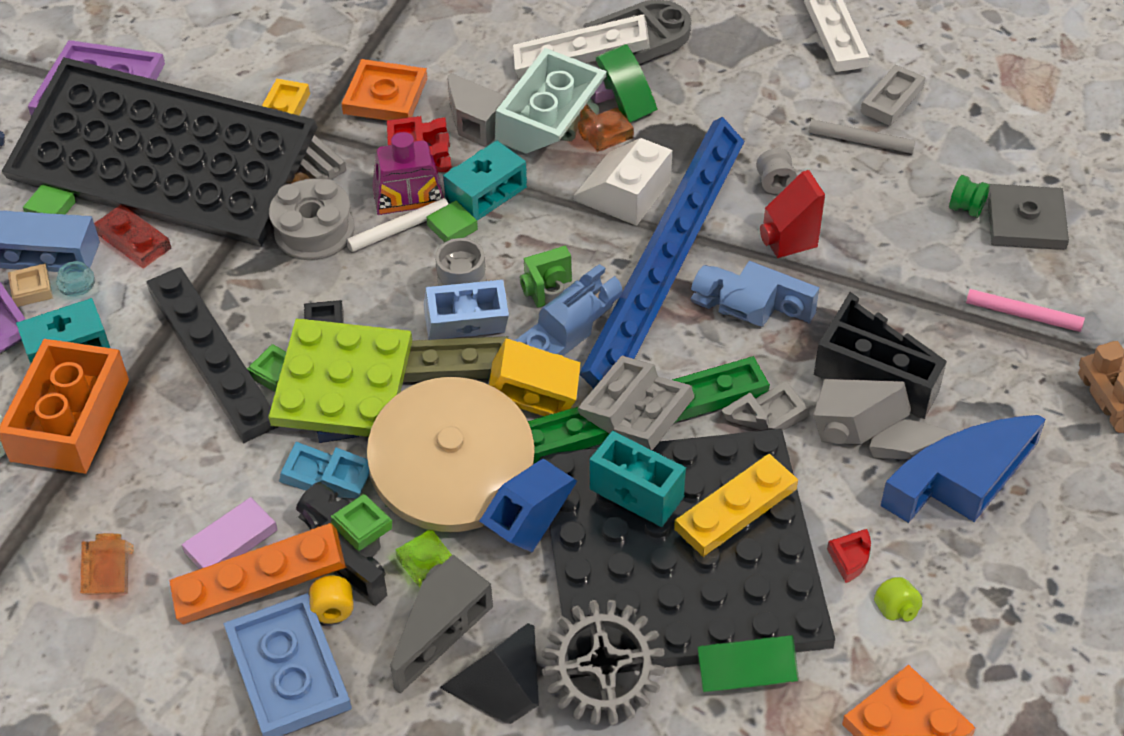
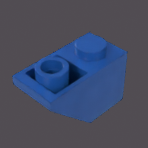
[479,459,577,553]

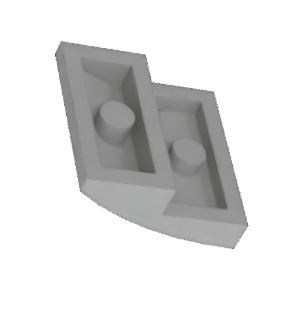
[578,356,694,450]

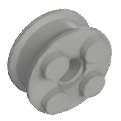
[269,179,355,260]

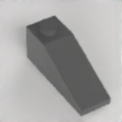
[390,554,493,694]

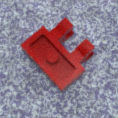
[387,116,452,172]

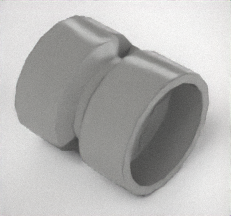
[435,238,487,286]

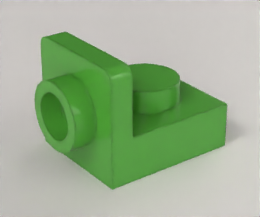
[520,246,572,308]

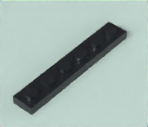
[146,267,278,443]

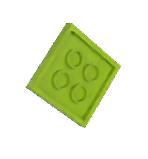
[269,318,413,437]

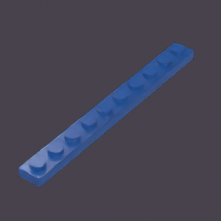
[579,117,745,389]

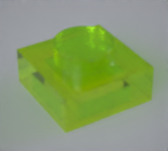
[395,530,452,588]

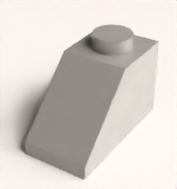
[813,379,911,444]

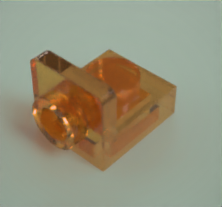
[578,105,634,152]
[80,533,134,595]

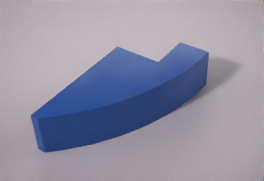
[880,415,1046,523]

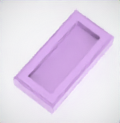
[182,497,278,569]

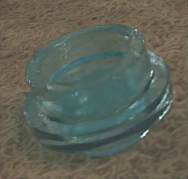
[56,261,95,296]

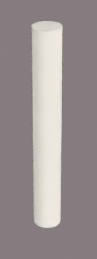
[346,198,449,252]

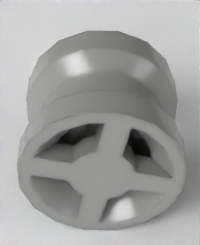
[756,148,797,194]

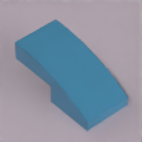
[279,442,369,498]

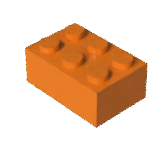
[0,339,129,474]

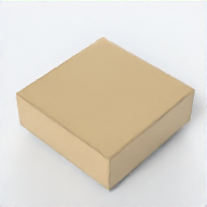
[8,264,53,307]

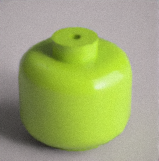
[874,577,922,621]

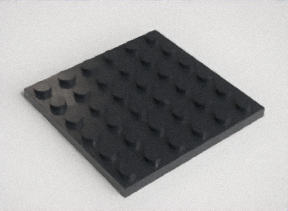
[540,429,835,679]

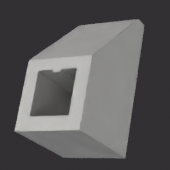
[447,73,507,147]

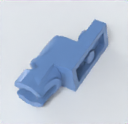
[690,261,820,327]
[515,264,622,356]

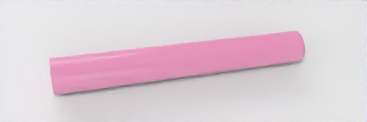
[966,289,1085,332]

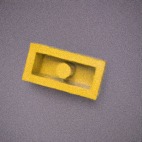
[489,338,581,416]

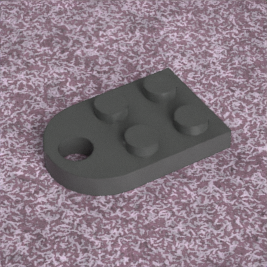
[584,0,691,64]

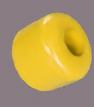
[309,575,354,624]

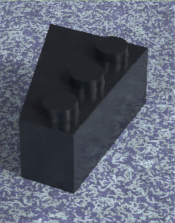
[813,292,947,419]

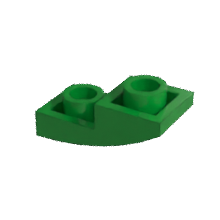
[595,44,658,123]
[697,635,799,692]

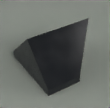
[440,623,539,724]

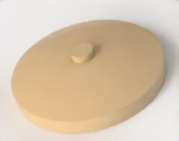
[367,377,534,532]

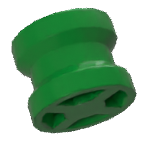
[949,175,990,218]

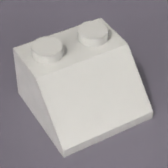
[574,138,672,226]

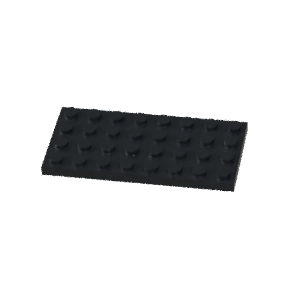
[1,57,318,247]

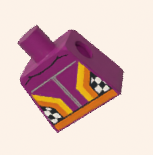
[372,132,444,215]

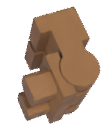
[1078,341,1124,433]

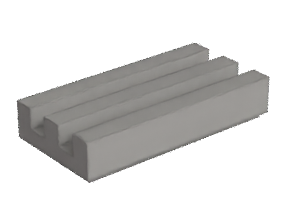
[298,135,347,179]

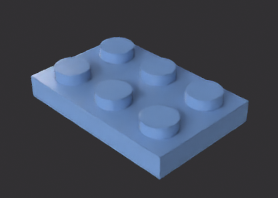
[223,593,352,736]

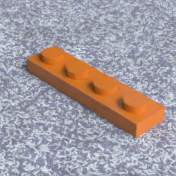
[169,523,346,625]

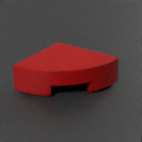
[827,529,871,583]

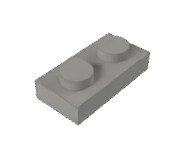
[860,64,926,126]

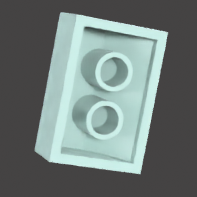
[495,48,607,154]

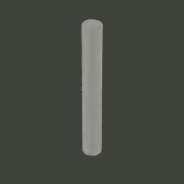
[809,119,916,154]

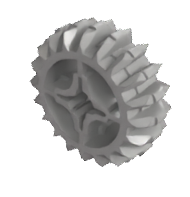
[542,600,665,725]

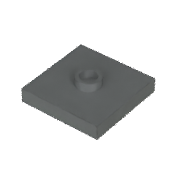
[988,184,1069,249]

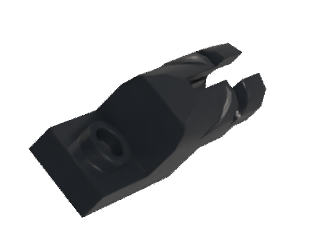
[296,481,388,607]

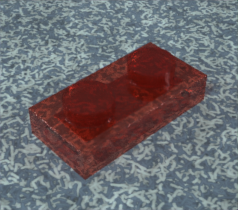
[94,205,171,269]

